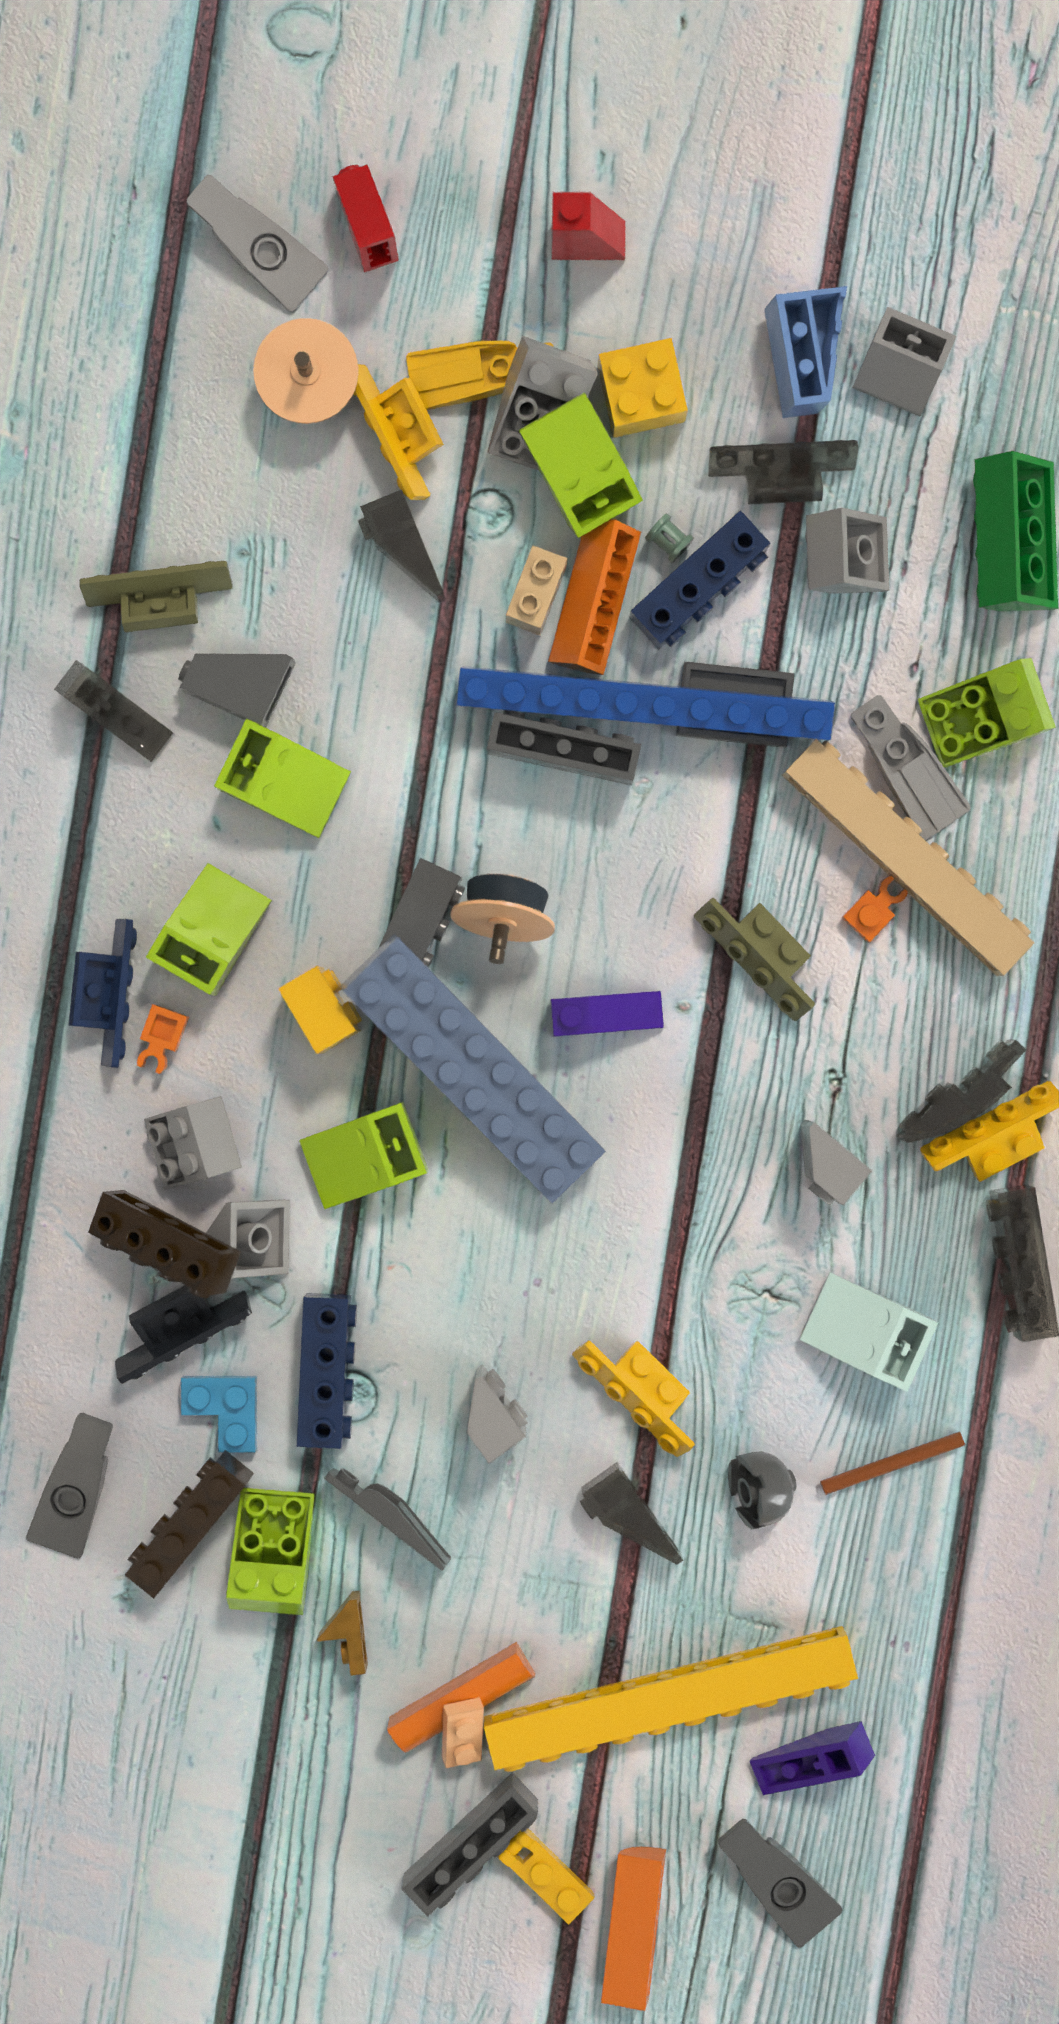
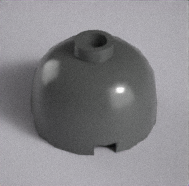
[728,1451,797,1529]

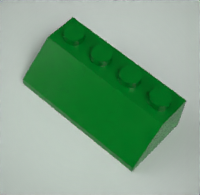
[973,451,1058,612]

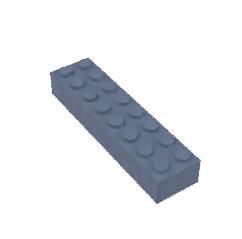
[340,933,606,1203]

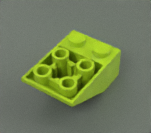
[519,393,643,538]
[917,658,1056,768]
[214,719,351,838]
[146,863,272,996]
[299,1101,429,1209]
[226,1488,315,1615]

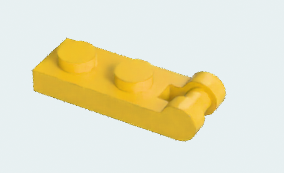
[497,1828,595,1925]

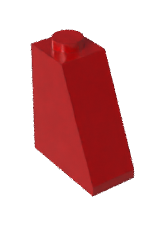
[332,164,399,273]
[552,192,625,260]

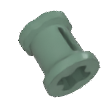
[645,513,694,563]

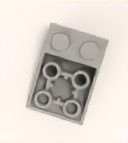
[487,336,598,471]

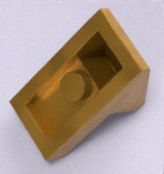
[317,1591,368,1676]

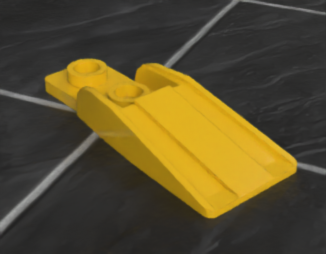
[406,340,553,410]

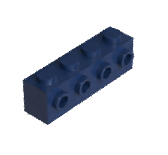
[629,510,771,650]
[296,1293,357,1449]

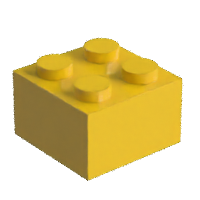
[597,338,688,438]
[278,966,362,1054]

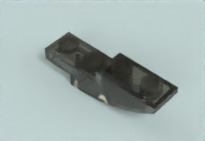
[897,1039,1026,1143]

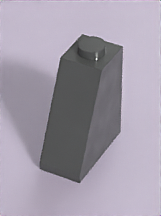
[178,653,296,728]

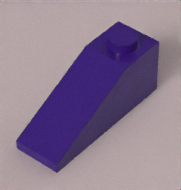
[551,991,664,1037]
[749,1721,875,1795]

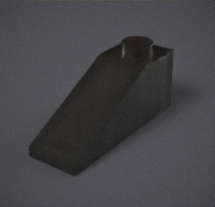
[357,489,445,603]
[54,660,173,762]
[580,1462,683,1565]

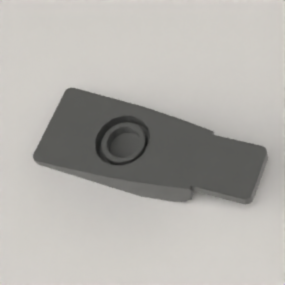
[26,1413,113,1559]
[324,1468,451,1570]
[718,1819,843,1948]

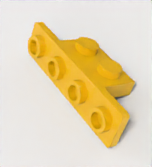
[354,364,444,500]
[920,1081,1059,1182]
[572,1341,695,1457]

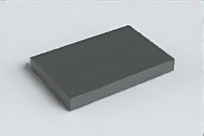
[676,661,795,748]

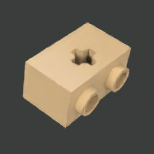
[506,545,567,636]

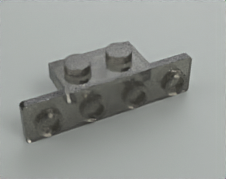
[708,440,859,504]

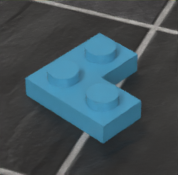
[181,1376,257,1453]

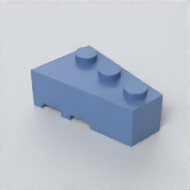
[764,286,847,418]

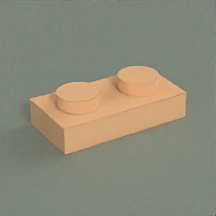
[442,1697,484,1768]

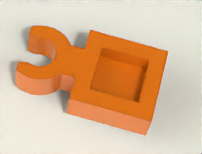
[841,876,908,943]
[137,1004,189,1074]

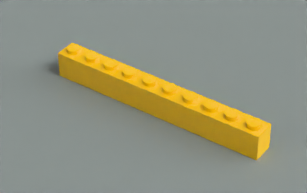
[484,1626,858,1772]

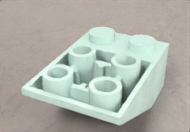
[799,1272,938,1392]

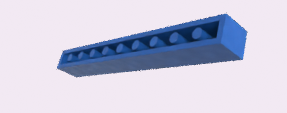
[457,666,835,740]

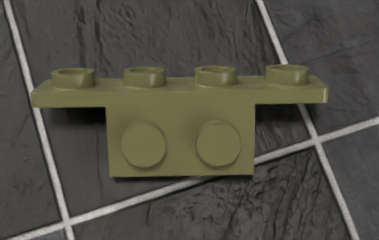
[79,561,233,632]
[694,898,815,1021]

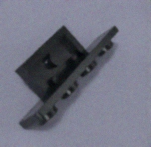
[115,1285,252,1384]

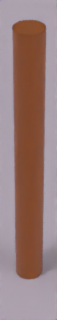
[820,1431,965,1495]

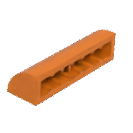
[548,519,641,675]
[387,1642,535,1753]
[601,1847,666,2011]

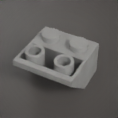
[852,307,957,416]
[144,1096,242,1190]
[467,1365,528,1463]

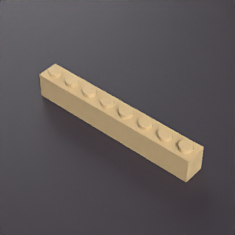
[782,739,1035,976]

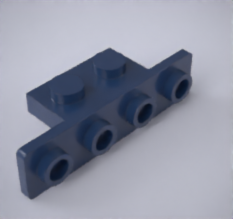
[68,919,137,1068]

